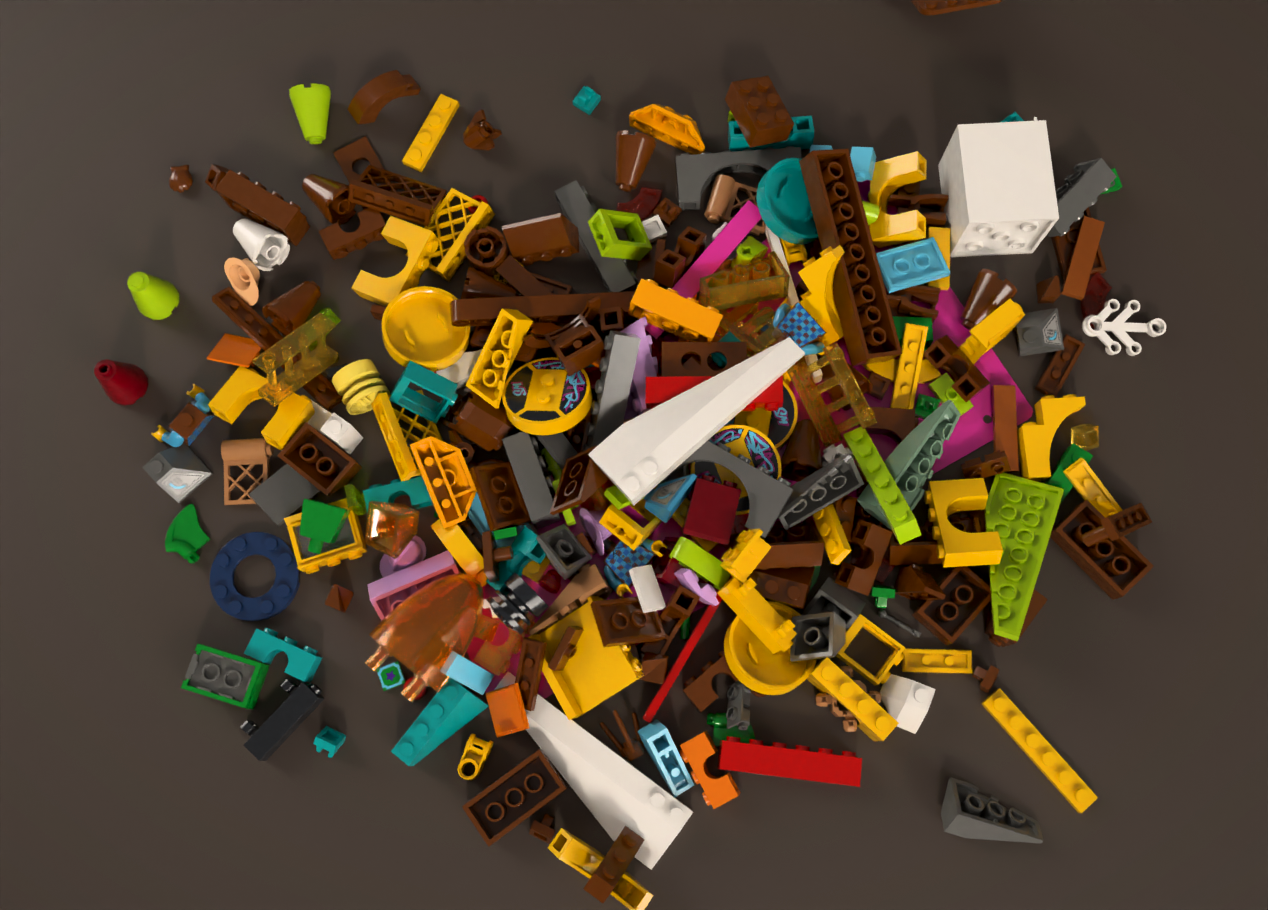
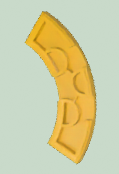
[862,359,942,384]

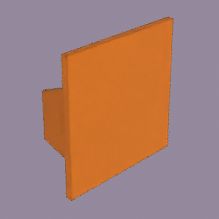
[207,333,262,368]
[486,683,530,738]

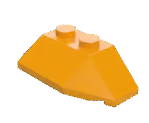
[629,104,705,155]
[410,436,477,529]

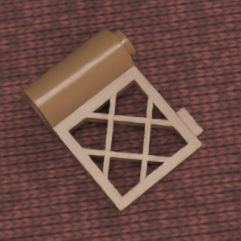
[704,174,765,236]
[221,438,274,505]

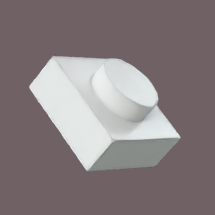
[642,215,667,243]

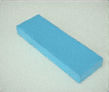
[440,651,495,695]

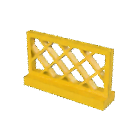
[406,188,495,282]
[371,390,442,482]

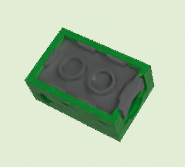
[181,643,270,709]

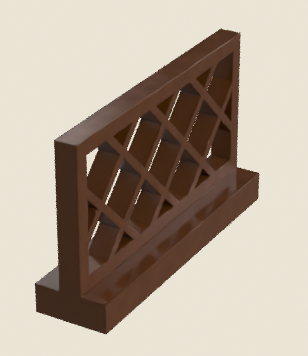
[349,165,447,227]

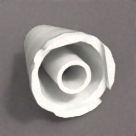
[233,218,290,271]

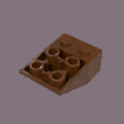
[833,495,889,547]

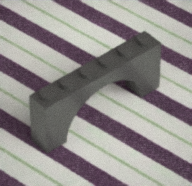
[675,146,802,211]
[665,438,794,538]

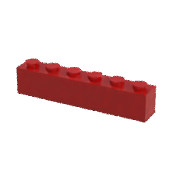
[645,375,783,411]
[717,736,862,787]

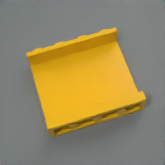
[529,596,644,720]

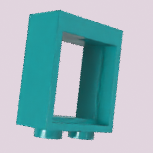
[389,361,458,423]

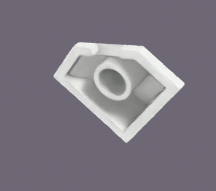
[880,674,936,734]

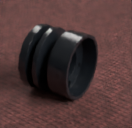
[487,572,549,635]

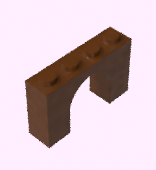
[856,406,919,497]

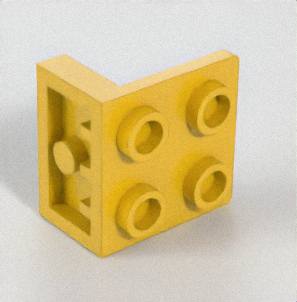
[720,529,771,583]

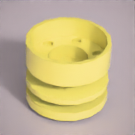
[332,359,390,415]

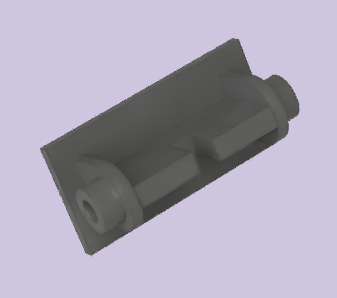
[726,681,751,730]

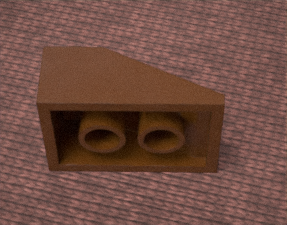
[550,445,609,515]

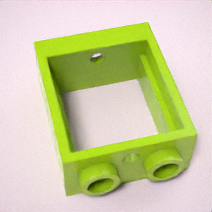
[588,209,652,261]

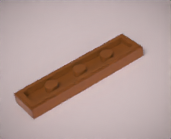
[1061,216,1105,300]
[991,385,1019,472]

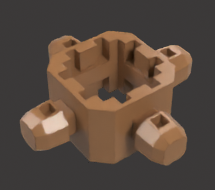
[815,666,881,732]

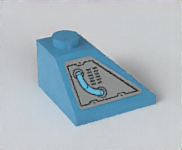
[644,474,697,523]

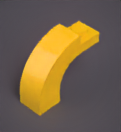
[431,519,488,589]

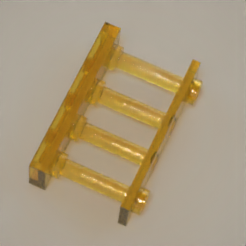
[252,313,339,407]
[787,343,877,448]

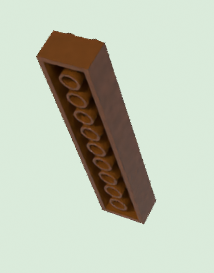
[799,149,902,366]

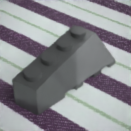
[1047,158,1117,237]
[778,454,864,530]

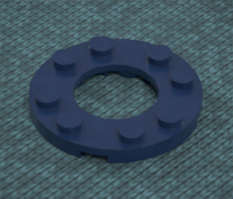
[210,532,300,621]

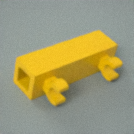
[717,577,797,654]

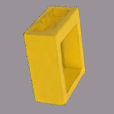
[599,499,662,550]
[836,614,905,686]

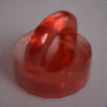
[538,569,561,594]

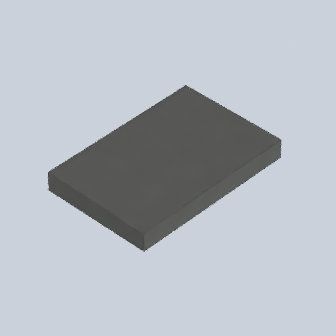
[249,464,322,527]

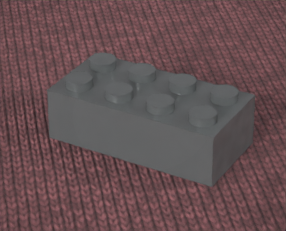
[502,432,562,530]

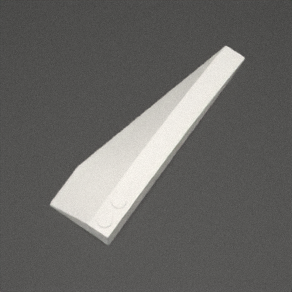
[588,337,805,505]
[494,671,693,870]

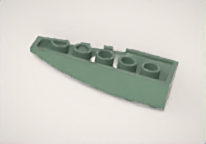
[857,400,961,529]

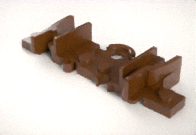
[887,181,952,323]

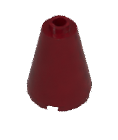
[94,359,148,405]

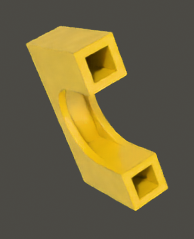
[868,151,927,248]
[351,216,440,307]
[208,366,315,451]
[924,478,1003,567]
[807,657,899,741]

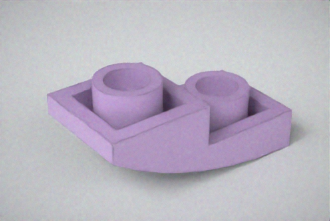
[674,568,719,606]

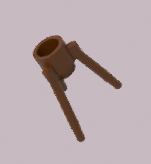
[600,710,645,762]

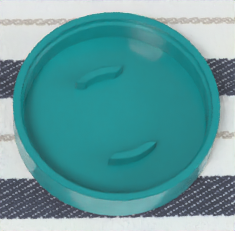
[756,158,819,245]

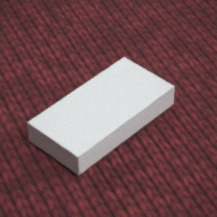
[629,565,666,613]

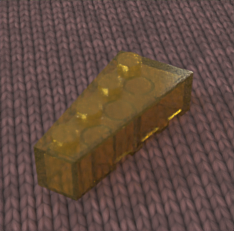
[699,251,790,310]

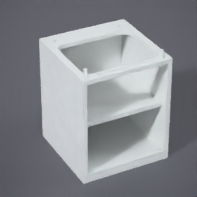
[938,117,1059,257]

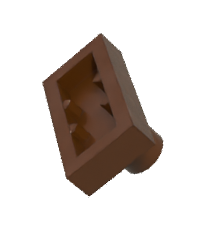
[482,531,513,582]

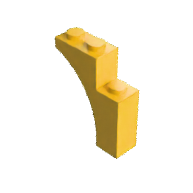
[798,245,845,346]
[1017,394,1086,481]
[548,828,653,910]

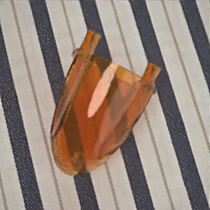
[365,573,484,703]

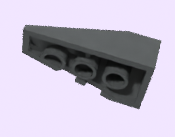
[941,777,1044,844]

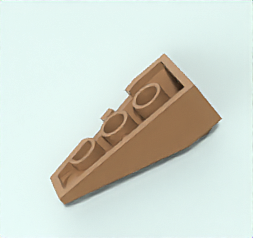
[529,563,611,635]

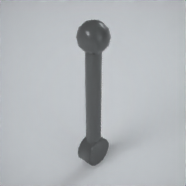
[877,609,921,638]

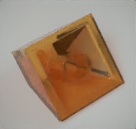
[365,501,419,559]

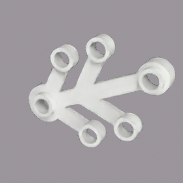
[1082,299,1166,356]

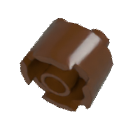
[464,226,509,277]

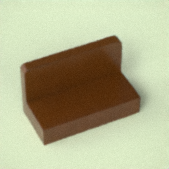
[636,239,666,287]

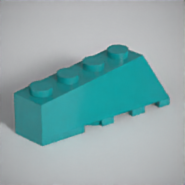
[391,677,489,766]

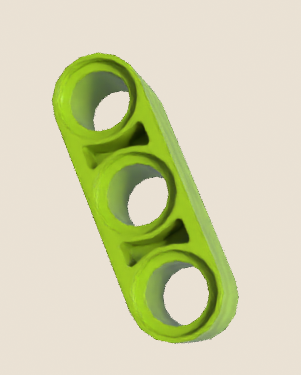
[669,536,731,590]

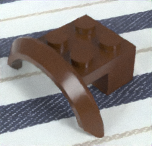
[523,296,606,376]

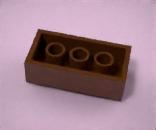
[215,169,310,247]
[1050,500,1154,600]
[462,749,568,847]

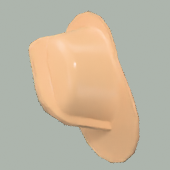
[224,257,260,306]

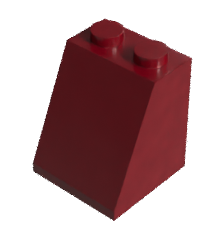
[682,474,741,545]
[651,537,714,605]

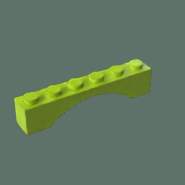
[843,426,921,545]

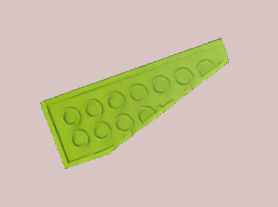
[984,473,1064,641]

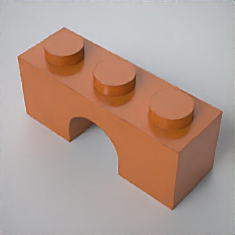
[680,730,741,809]

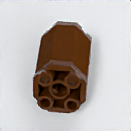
[443,387,514,452]

